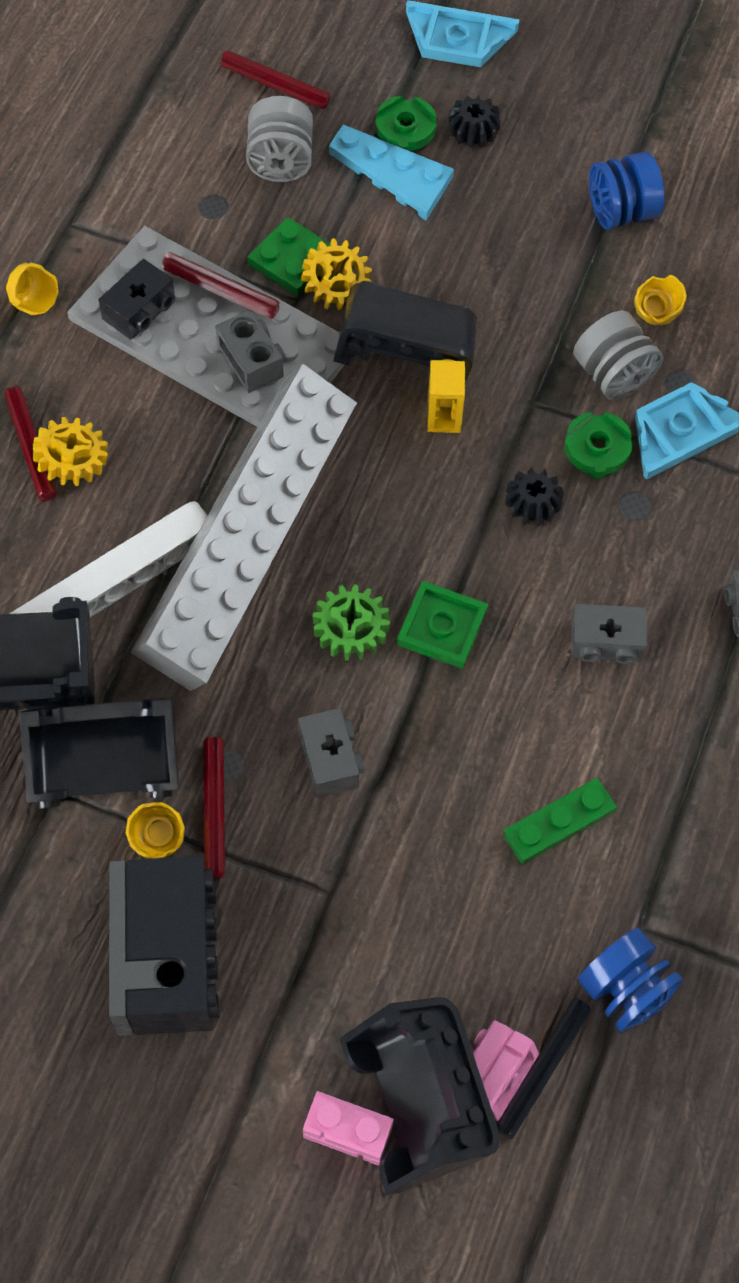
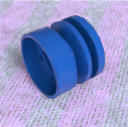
[589,151,664,230]
[577,927,684,1033]

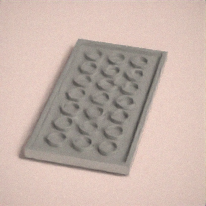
[67,225,344,427]

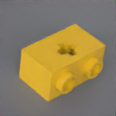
[427,359,465,433]

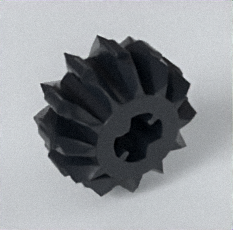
[448,95,501,148]
[505,467,564,527]

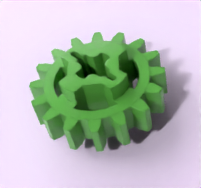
[313,584,390,661]

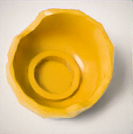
[6,262,58,316]
[634,275,687,325]
[125,802,185,859]

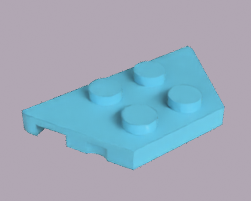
[406,0,520,67]
[635,382,739,480]

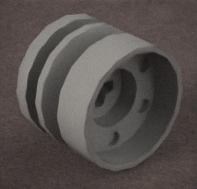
[246,96,313,182]
[573,310,664,401]

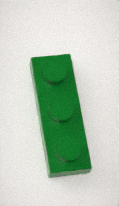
[503,778,618,866]

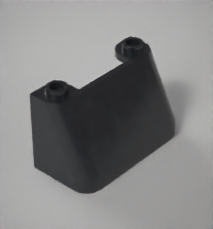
[333,281,477,383]
[0,597,95,711]
[19,697,179,808]
[339,997,500,1195]

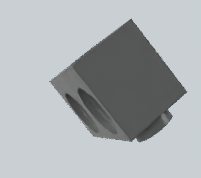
[215,309,286,393]

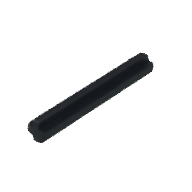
[496,998,591,1139]

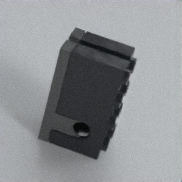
[109,856,219,1036]

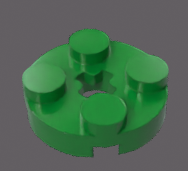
[375,96,436,152]
[564,412,632,479]

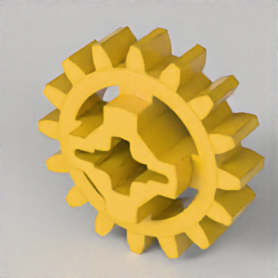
[301,238,372,310]
[33,417,108,486]

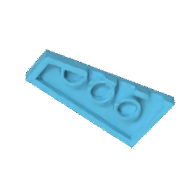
[329,125,454,221]

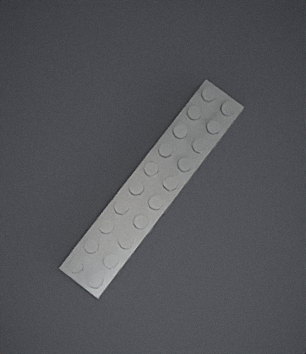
[131,363,357,691]

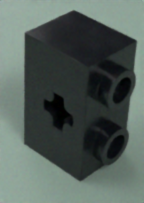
[98,258,175,340]

